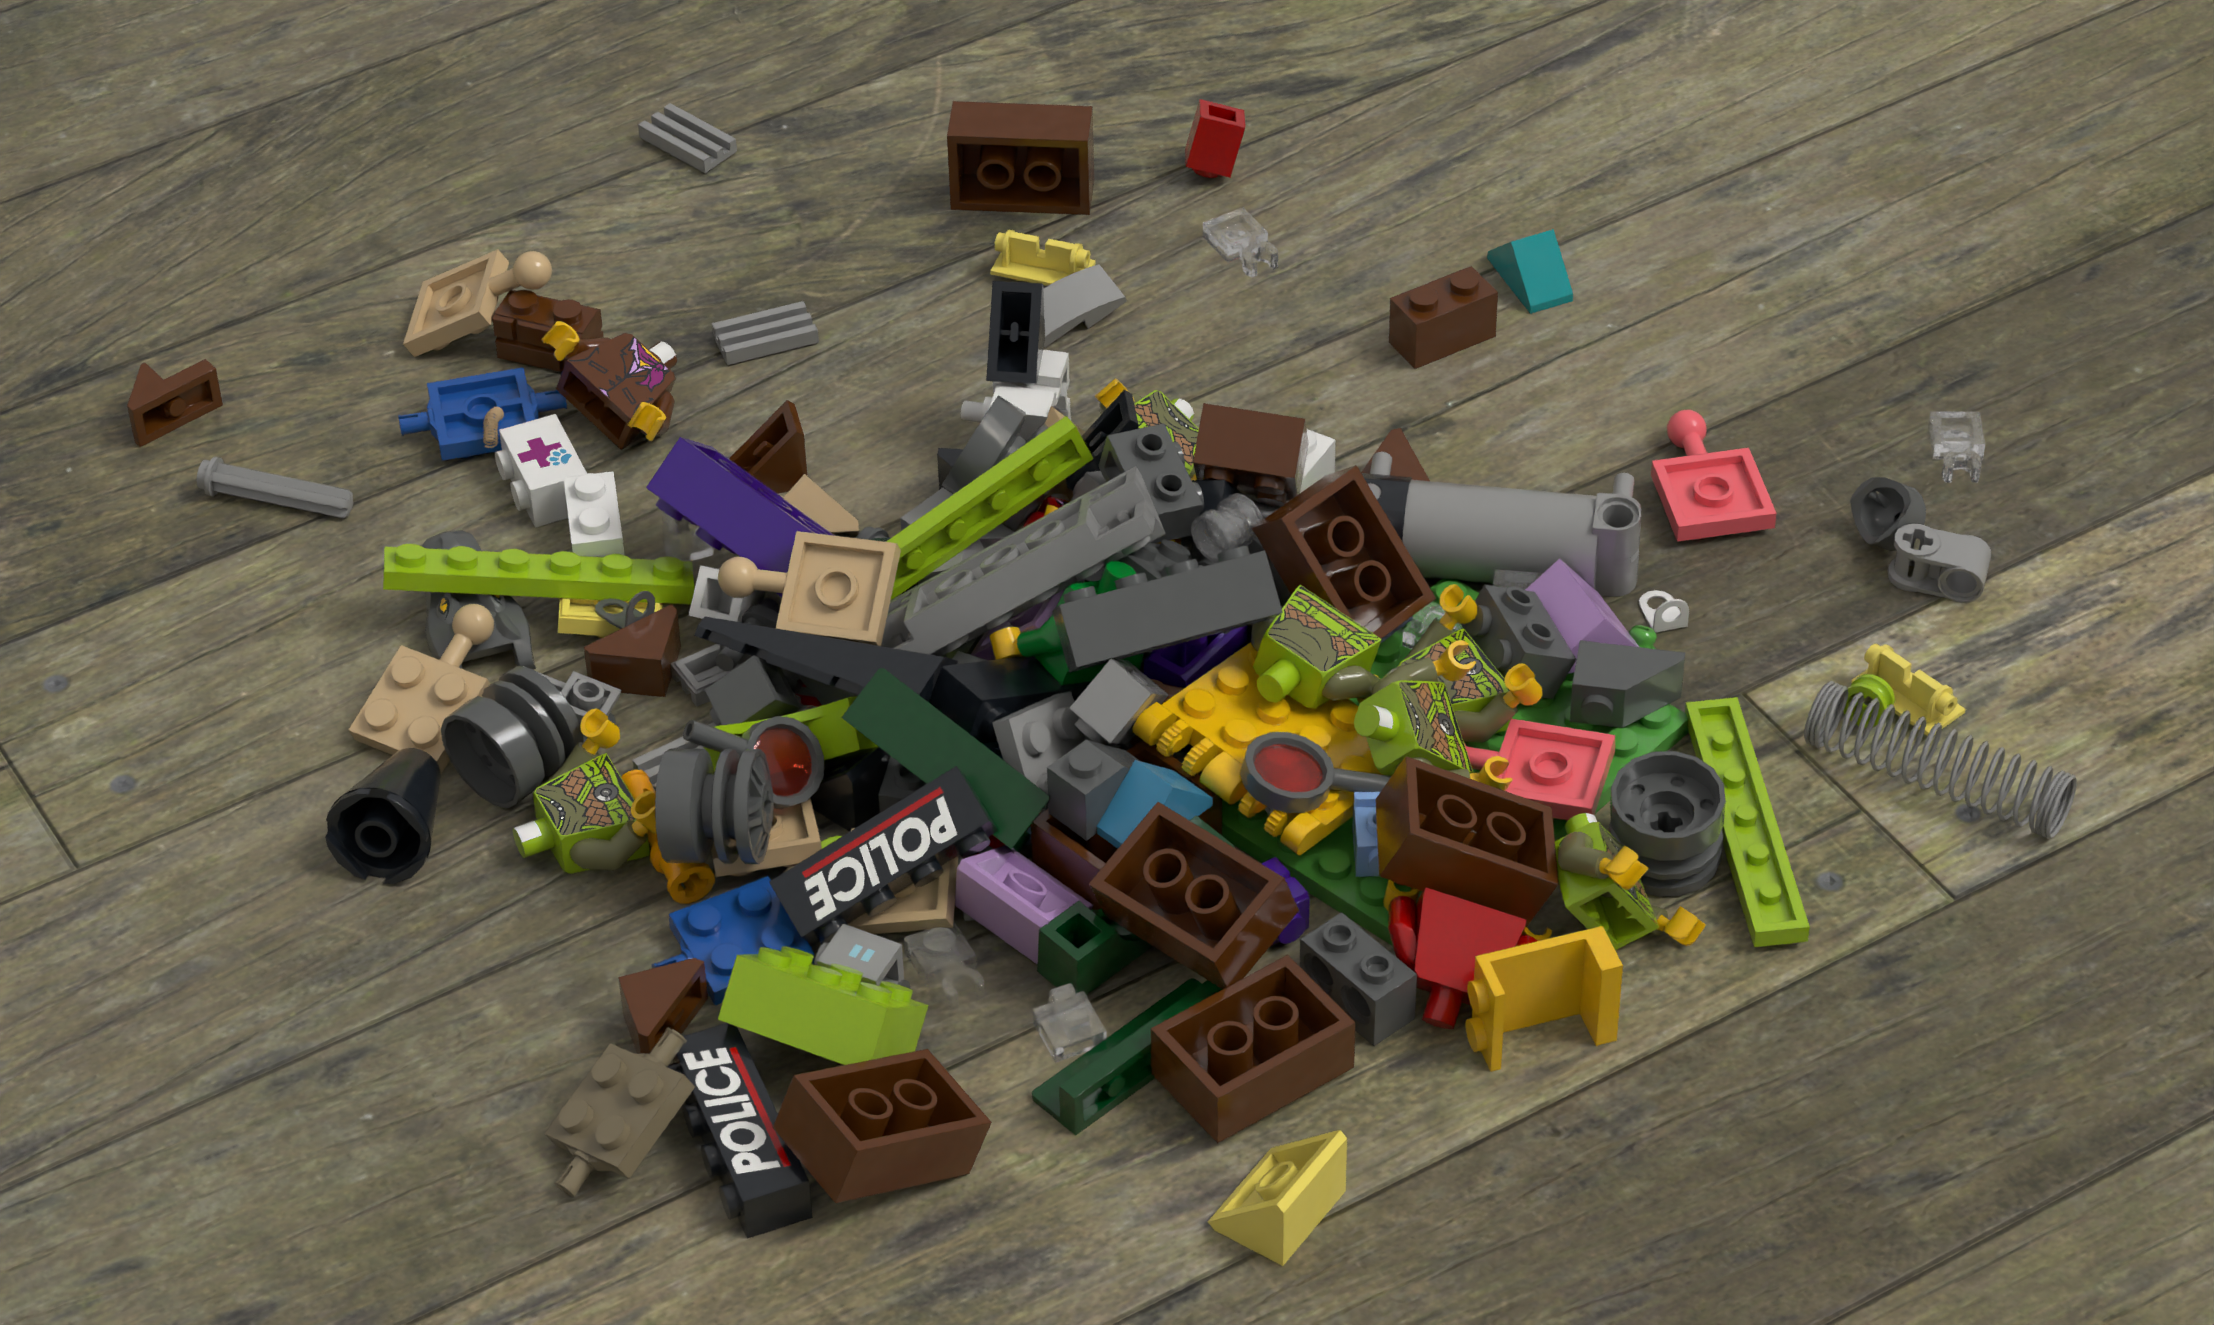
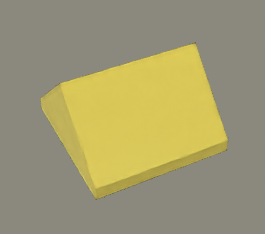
[1208,1130,1347,1266]

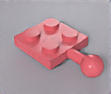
[1651,410,1777,542]
[1463,719,1615,820]

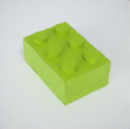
[718,946,929,1065]

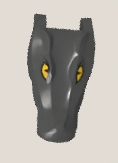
[422,530,536,670]

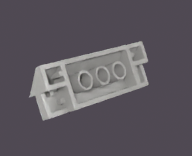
[881,466,1166,656]

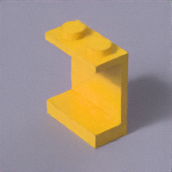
[1466,926,1623,1072]

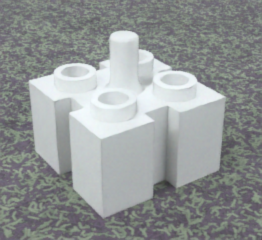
[961,350,1071,440]

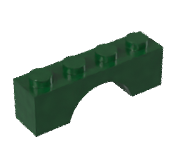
[1037,816,1235,1003]

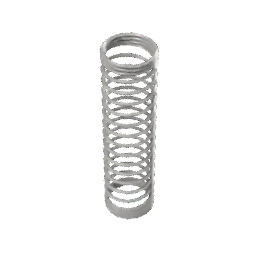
[1804,681,2077,839]

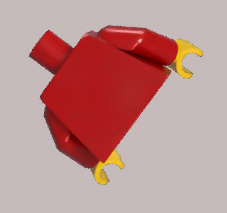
[1383,880,1552,1029]

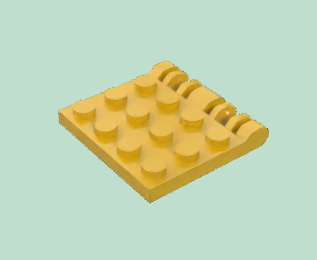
[1133,642,1383,855]

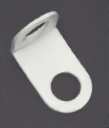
[1639,590,1689,632]

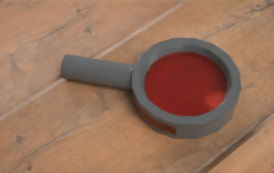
[683,716,824,809]
[1240,732,1391,813]

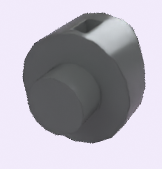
[1850,477,1926,551]

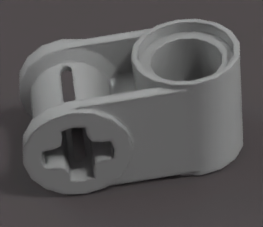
[1888,524,1991,603]

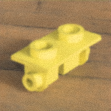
[990,229,1096,286]
[1851,644,1966,736]

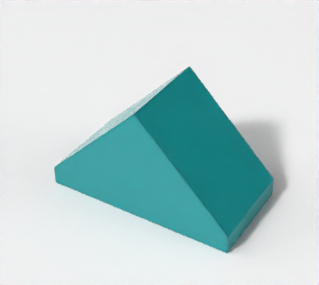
[1487,229,1573,314]

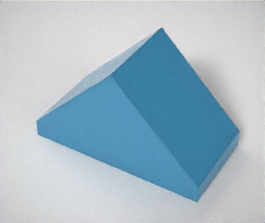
[1097,760,1213,849]

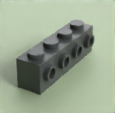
[1052,546,1283,673]

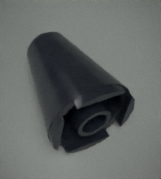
[325,748,441,884]

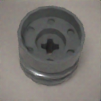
[942,395,1050,532]
[441,666,584,808]
[655,748,774,864]
[1609,751,1726,897]

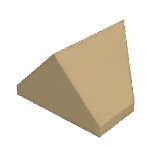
[783,474,859,538]

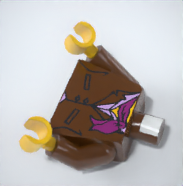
[541,321,677,450]

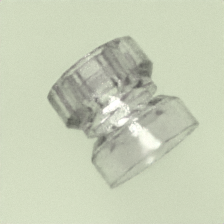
[1191,493,1263,563]

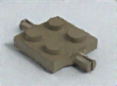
[544,1027,695,1198]

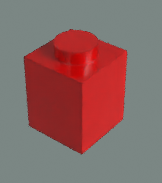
[1185,99,1245,178]

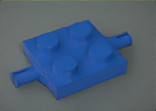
[398,367,567,461]
[652,876,815,1005]

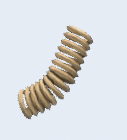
[483,407,504,448]

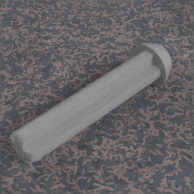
[197,457,354,519]

